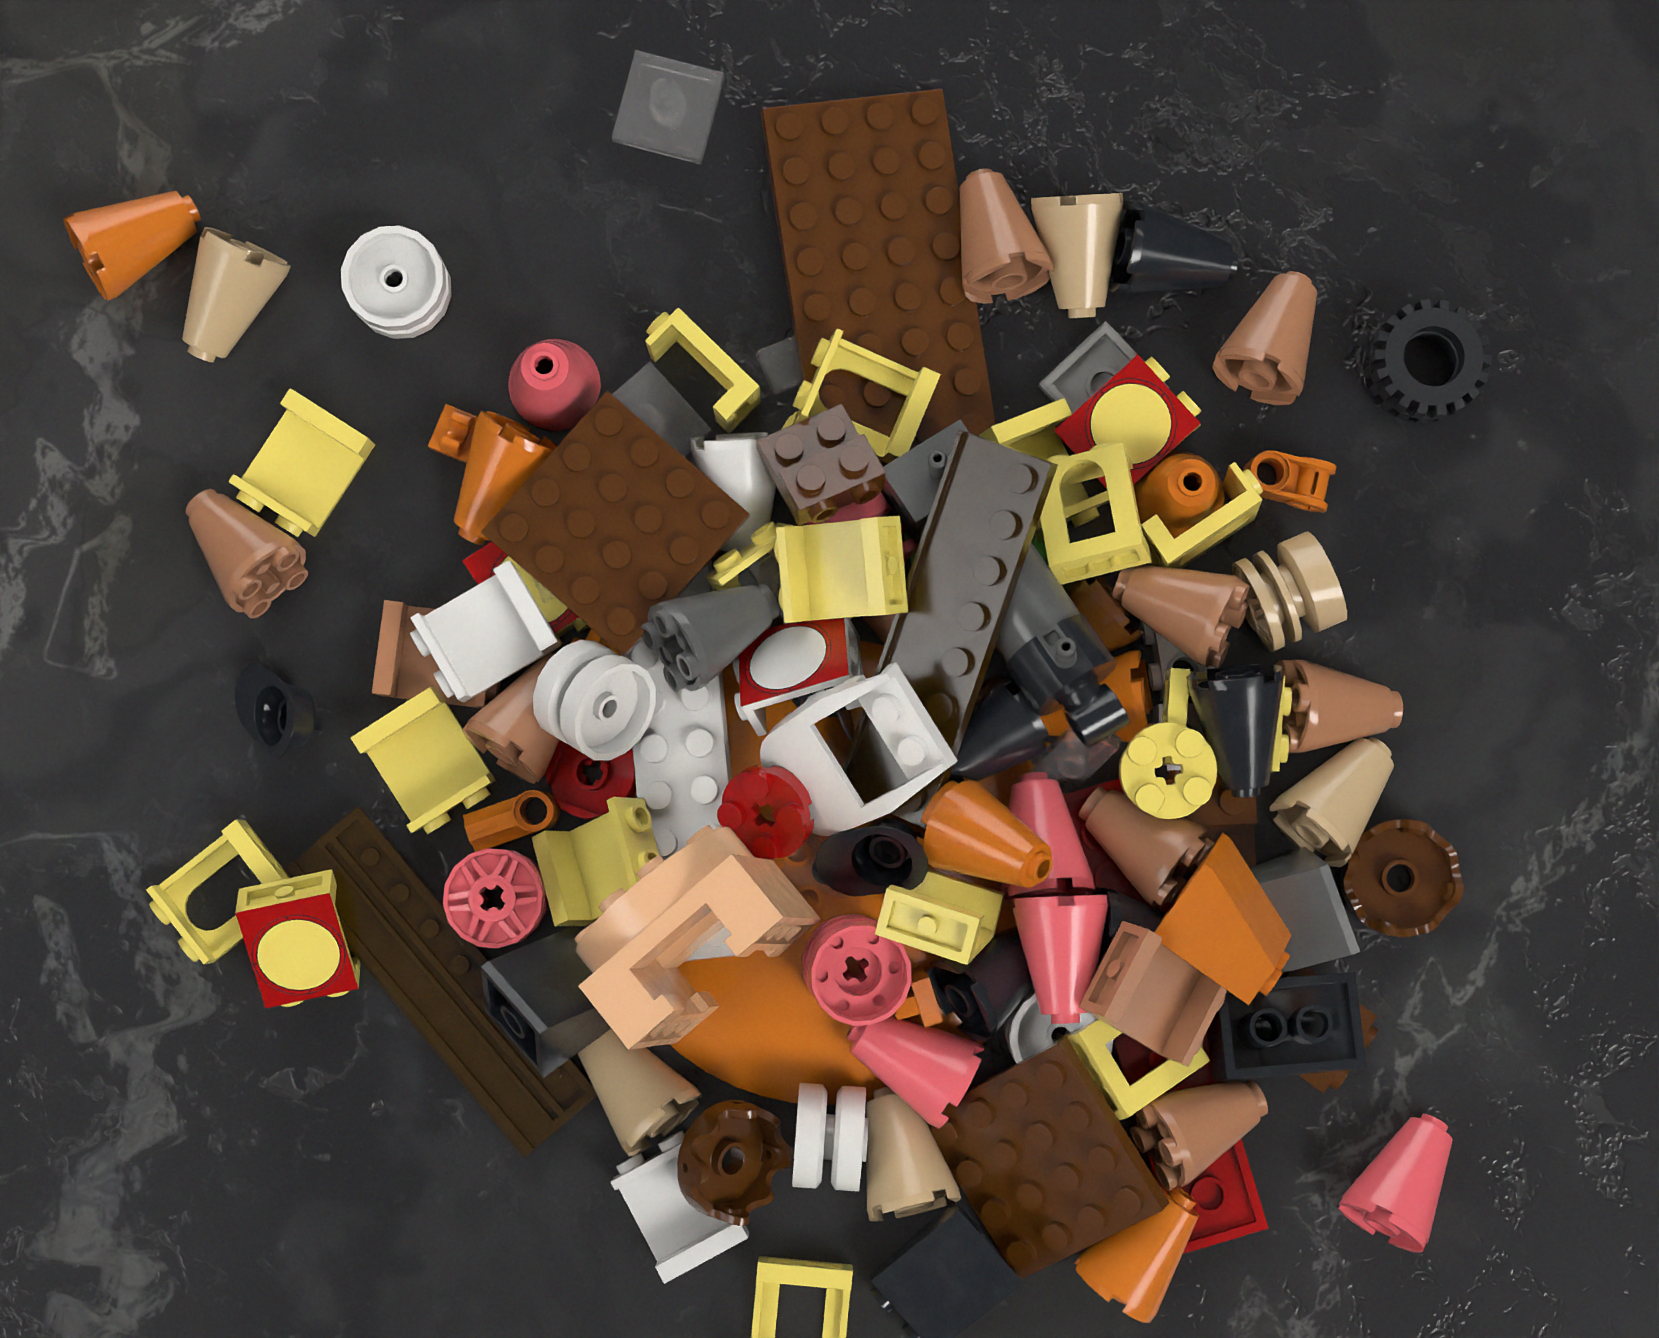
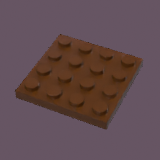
[481,391,750,657]
[926,1037,1170,1279]

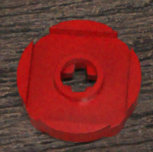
[545,740,637,820]
[717,765,814,860]

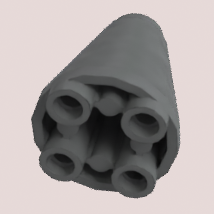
[641,583,779,692]

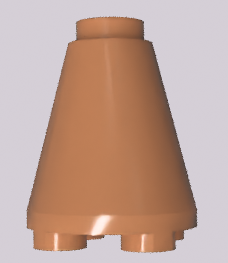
[186,489,308,619]
[1113,564,1250,669]
[1276,660,1403,753]
[1078,786,1215,907]
[1130,1080,1268,1191]

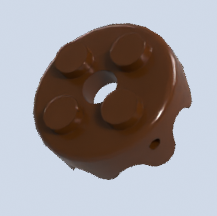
[1340,819,1464,937]
[677,1100,794,1226]

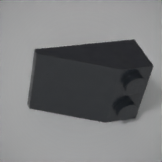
[1207,972,1367,1083]

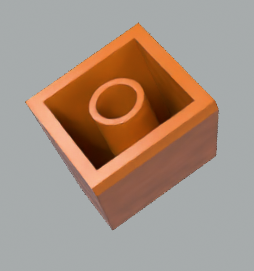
[1154,833,1291,1005]

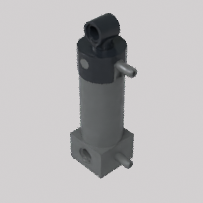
[883,419,1130,749]

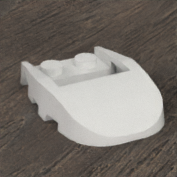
[760,662,958,836]

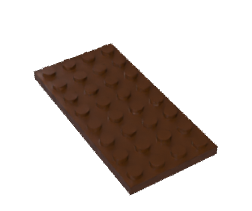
[760,88,996,466]

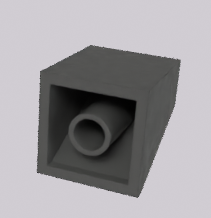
[1250,846,1360,973]

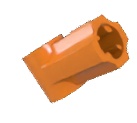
[463,790,561,852]

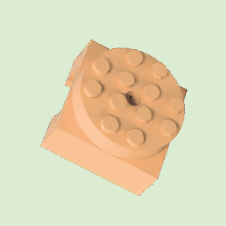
[574,825,821,1050]

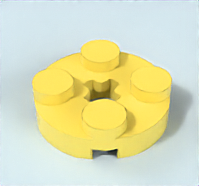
[1119,723,1217,819]

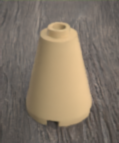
[1031,193,1124,318]
[182,227,291,363]
[1269,737,1394,867]
[578,1029,702,1156]
[866,1087,961,1221]

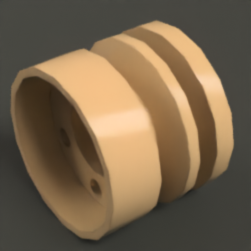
[1232,531,1347,652]

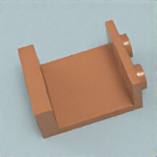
[372,600,501,708]
[1079,921,1227,1067]

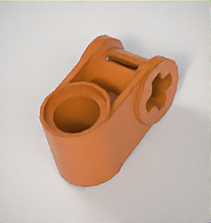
[1242,450,1337,513]

